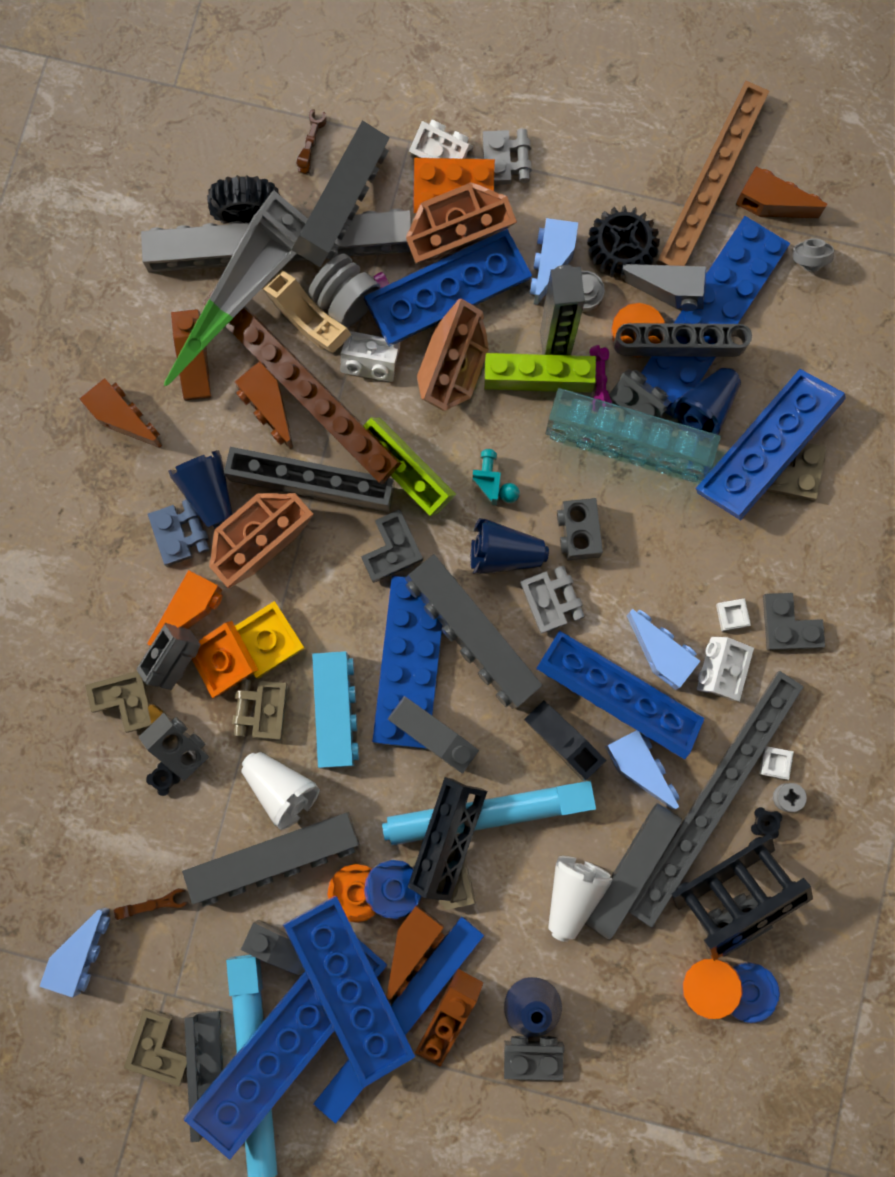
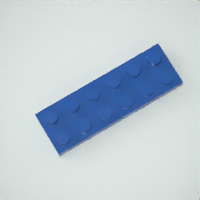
[364,229,532,347]
[696,369,846,521]
[372,576,442,749]
[536,630,705,759]
[282,896,415,1088]

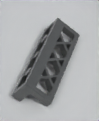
[184,1010,223,1142]

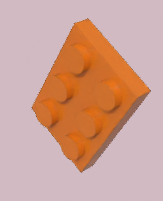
[413,158,495,214]

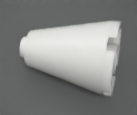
[241,752,320,830]
[548,856,612,942]

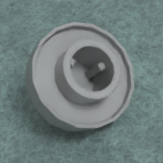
[793,238,834,272]
[581,271,605,312]

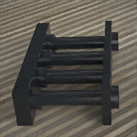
[671,833,813,961]

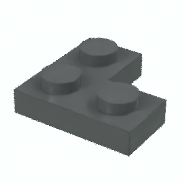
[361,509,423,583]
[763,593,825,650]

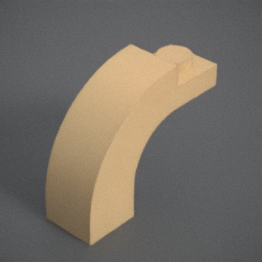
[262,270,352,354]

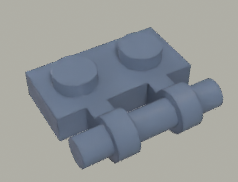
[148,499,209,567]

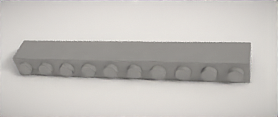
[141,209,411,272]

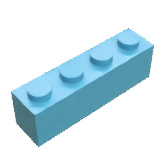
[312,651,359,768]

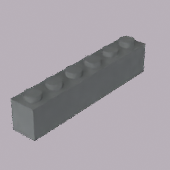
[291,120,390,267]
[540,265,585,355]
[224,447,395,513]
[405,554,543,709]
[182,812,360,907]

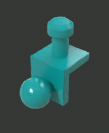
[472,449,520,506]

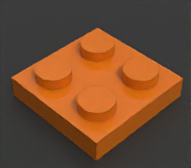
[192,621,258,698]

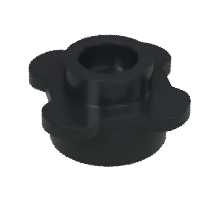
[146,762,181,796]
[751,807,782,839]

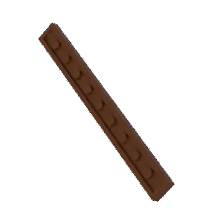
[203,288,402,484]

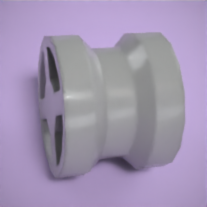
[773,783,807,812]

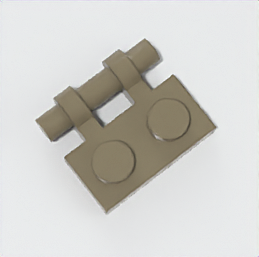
[232,679,288,740]

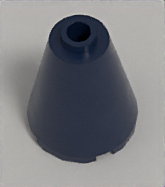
[670,368,741,442]
[168,450,233,529]
[470,518,549,574]
[504,977,562,1037]

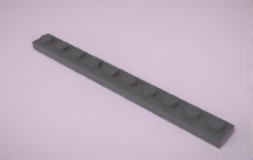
[628,671,804,928]

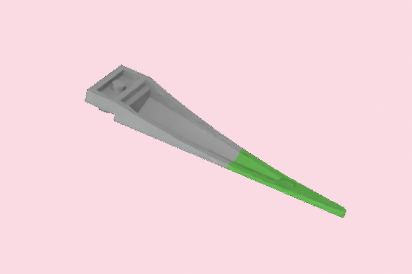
[164,191,308,386]

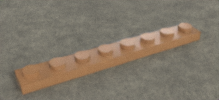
[657,80,769,266]

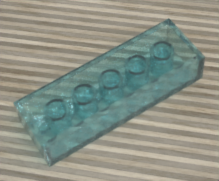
[545,388,721,482]

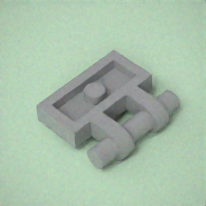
[483,129,532,185]
[520,566,585,634]

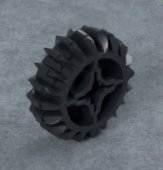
[207,175,280,224]
[587,206,660,279]

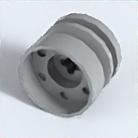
[308,253,381,327]

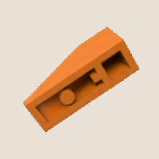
[147,570,223,646]

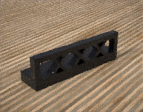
[408,777,488,901]

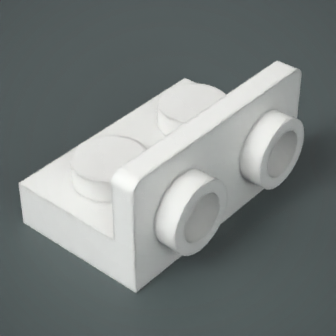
[409,119,473,159]
[340,331,401,382]
[697,637,754,702]

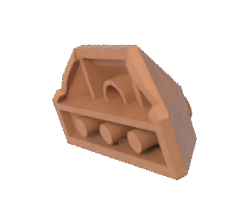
[406,182,517,264]
[417,298,489,411]
[209,493,314,588]

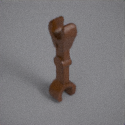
[296,109,327,174]
[114,888,188,920]

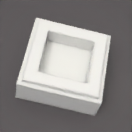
[716,598,751,632]
[759,746,794,780]

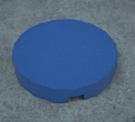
[364,860,421,919]
[731,962,780,1023]

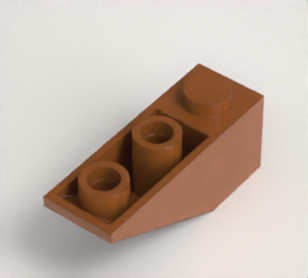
[736,166,827,218]
[235,361,293,449]
[79,378,162,448]
[386,905,445,1000]
[415,969,484,1067]

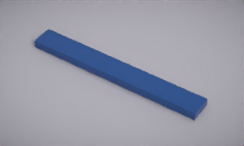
[313,916,484,1124]

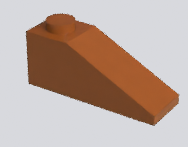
[171,309,211,400]

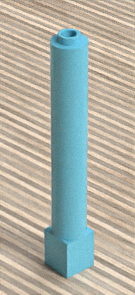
[382,781,596,845]
[226,955,278,1177]

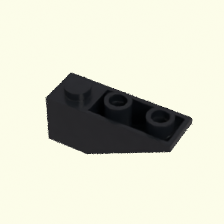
[524,700,607,781]

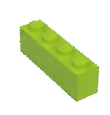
[484,353,596,393]
[364,417,457,516]

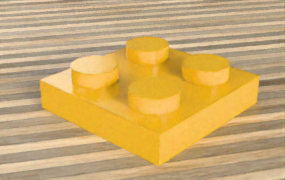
[235,601,305,679]

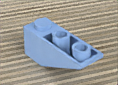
[530,218,578,305]
[627,609,700,690]
[605,730,680,809]
[39,908,110,998]

